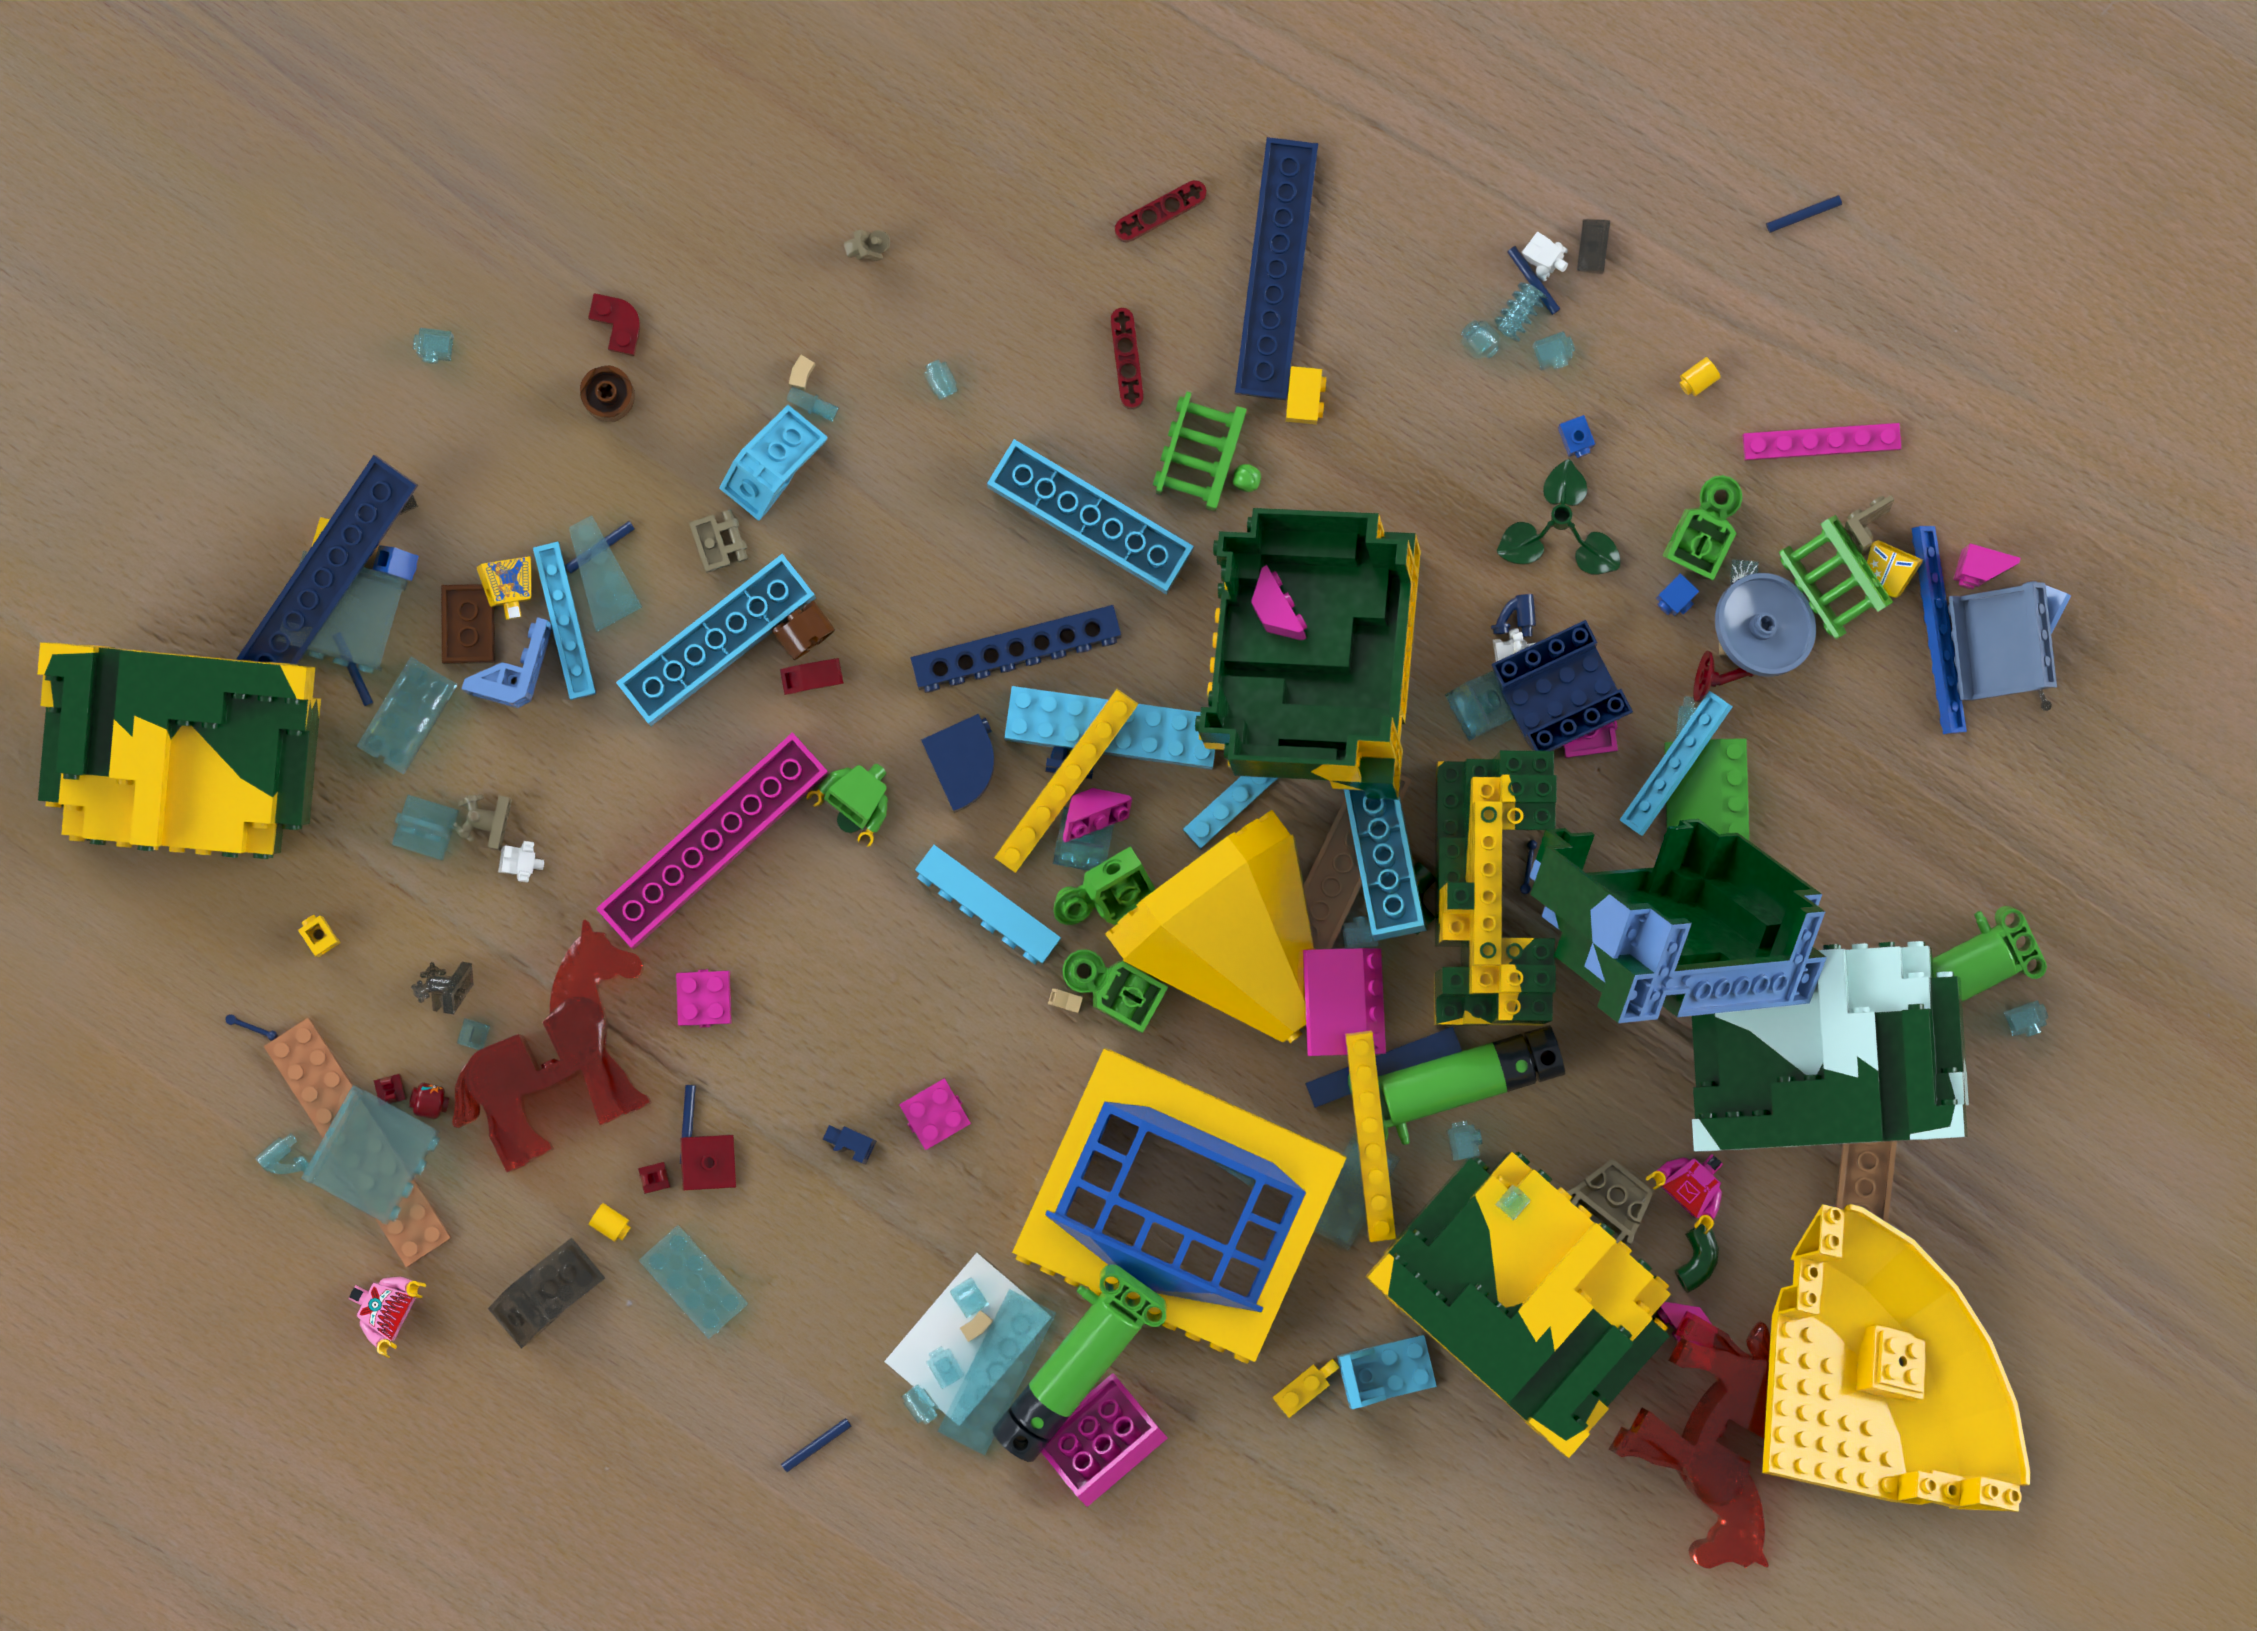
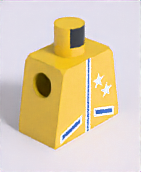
[1867,540,1923,598]

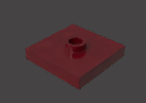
[680,1135,736,1191]

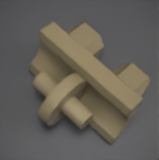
[844,230,891,261]

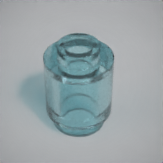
[923,359,958,400]
[902,1384,939,1425]

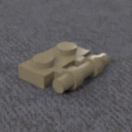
[689,509,748,573]

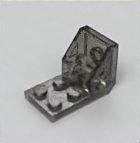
[488,1238,605,1349]

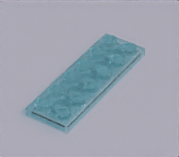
[938,1289,1056,1455]

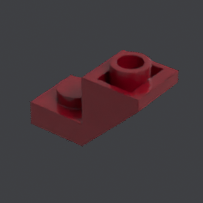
[780,658,844,695]

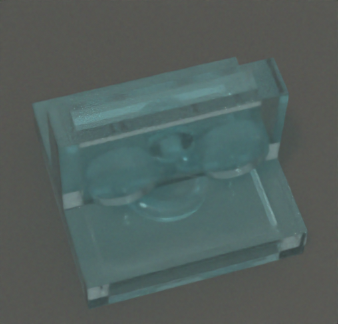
[392,795,459,861]

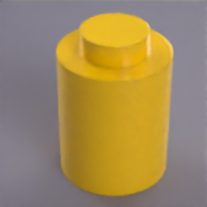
[1679,357,1721,396]
[588,1203,631,1242]

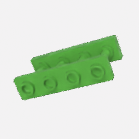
[1153,391,1247,512]
[1779,515,1893,639]

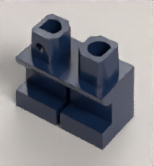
[822,1125,877,1165]

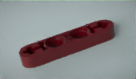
[1115,180,1207,242]
[1111,308,1144,409]

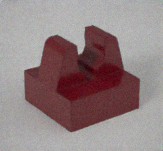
[373,1074,407,1106]
[638,1162,671,1194]

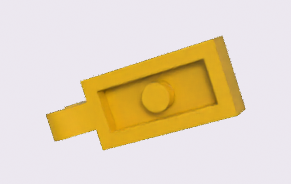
[1272,1359,1340,1418]

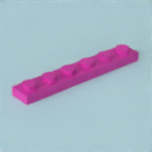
[1742,423,1902,461]

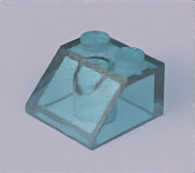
[1445,671,1514,741]
[1053,807,1114,871]

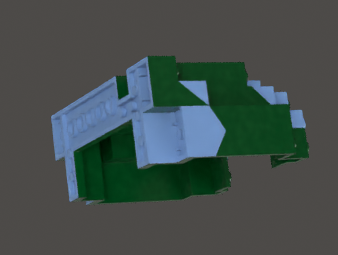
[1530,819,1827,1023]

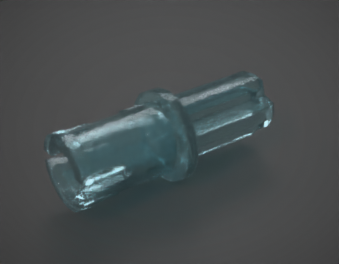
[787,387,839,422]

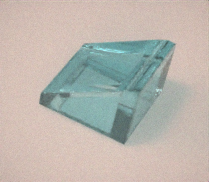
[950,1278,989,1318]

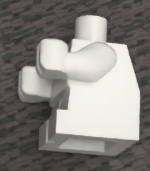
[1522,232,1568,281]
[1493,628,1535,662]
[498,841,544,883]

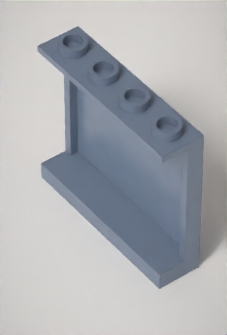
[1948,582,2057,700]

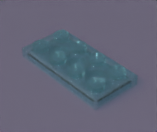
[1314,1132,1401,1250]
[639,1225,749,1339]

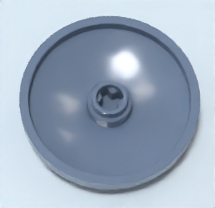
[1715,573,1816,677]

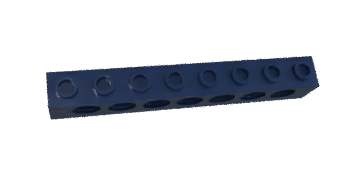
[910,605,1121,693]

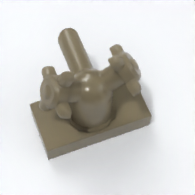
[453,795,512,851]

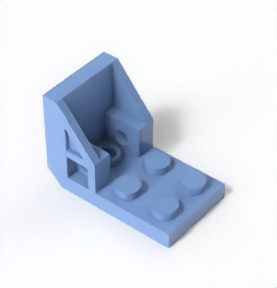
[462,617,552,708]

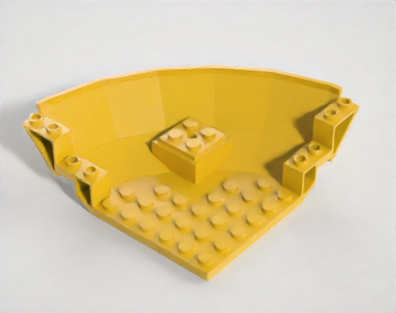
[1762,1204,2030,1512]

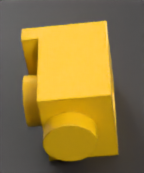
[298,915,341,957]

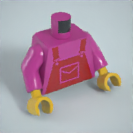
[1646,1154,1723,1234]

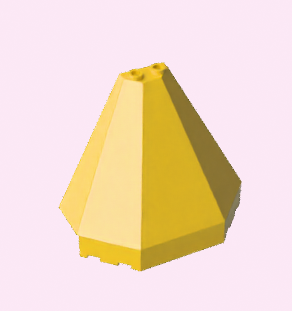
[1105,810,1315,1043]

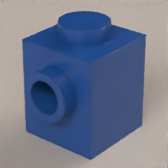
[1558,415,1595,458]
[372,545,419,581]
[1656,573,1699,616]

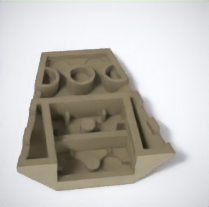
[1568,1159,1654,1247]

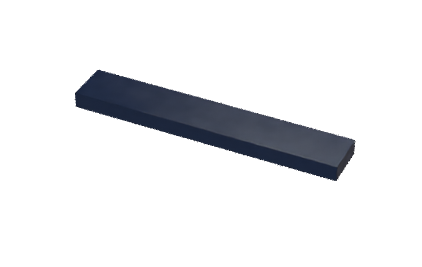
[1305,1027,1462,1108]

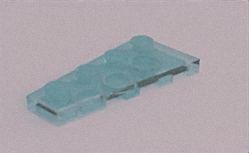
[569,515,642,632]

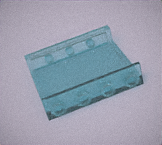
[277,550,408,674]
[301,1085,440,1224]

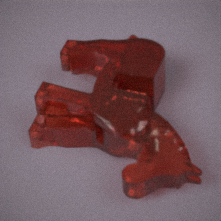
[452,919,652,1173]
[1608,1311,1771,1569]

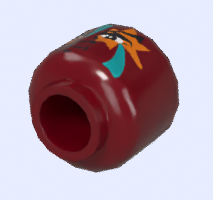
[409,1082,449,1120]

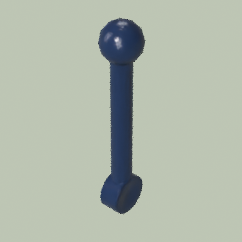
[1520,840,1537,894]
[225,1014,278,1041]

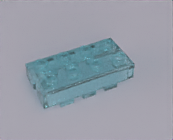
[356,657,458,774]

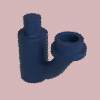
[1491,594,1536,638]

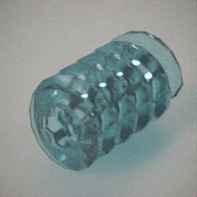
[1494,282,1548,342]

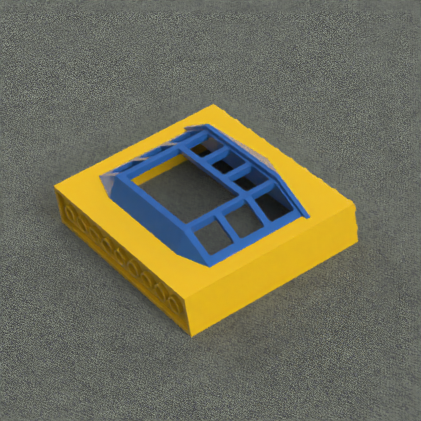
[1012,1048,1346,1364]

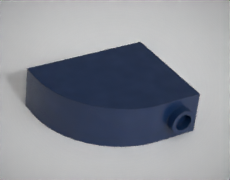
[921,714,994,813]

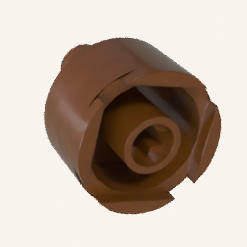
[580,365,635,422]
[772,600,835,660]

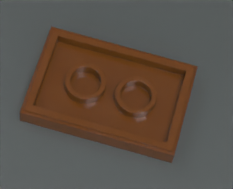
[441,584,495,664]

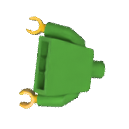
[807,764,888,847]

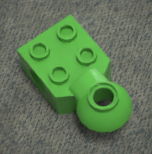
[1662,475,1743,580]
[1053,846,1156,925]
[1062,949,1168,1033]

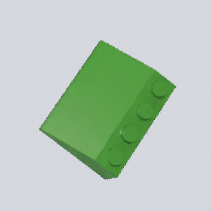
[1664,738,1749,840]

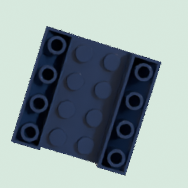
[1491,620,1633,751]

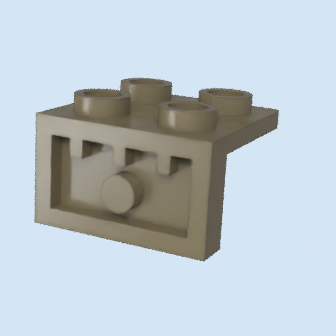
[1844,495,1894,557]

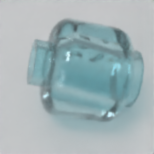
[1461,320,1500,359]

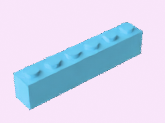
[915,845,1061,965]

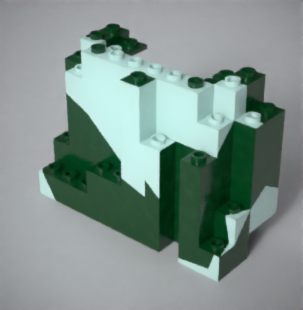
[1692,941,1969,1152]

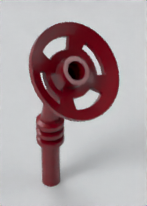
[1693,651,1754,702]

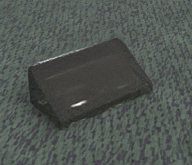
[1577,219,1610,274]

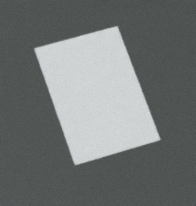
[884,1253,1052,1426]

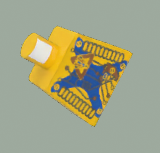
[477,556,531,620]

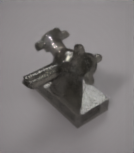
[411,962,474,1015]

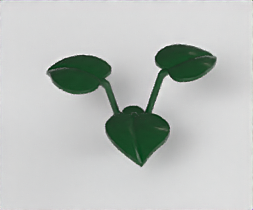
[1497,459,1620,575]

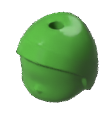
[1232,464,1261,492]

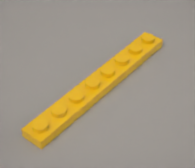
[994,689,1138,873]
[1345,1031,1396,1242]

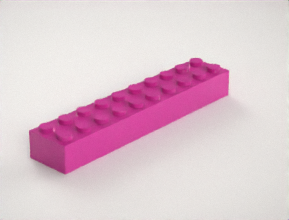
[596,732,829,949]

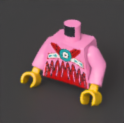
[349,1276,426,1358]

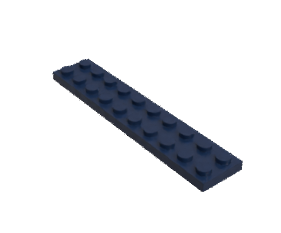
[1235,137,1318,401]
[236,455,418,665]

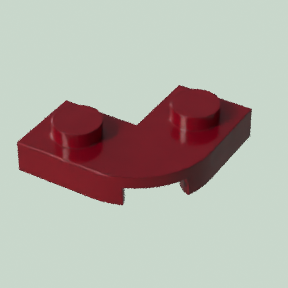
[588,293,640,356]

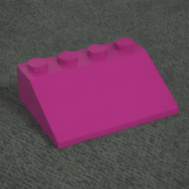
[1303,948,1386,1056]
[1041,1373,1168,1507]

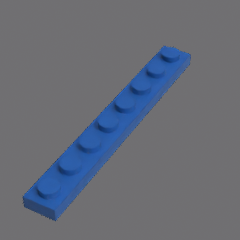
[1911,526,1967,734]

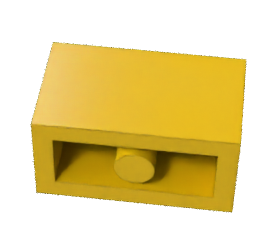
[1285,366,1327,425]

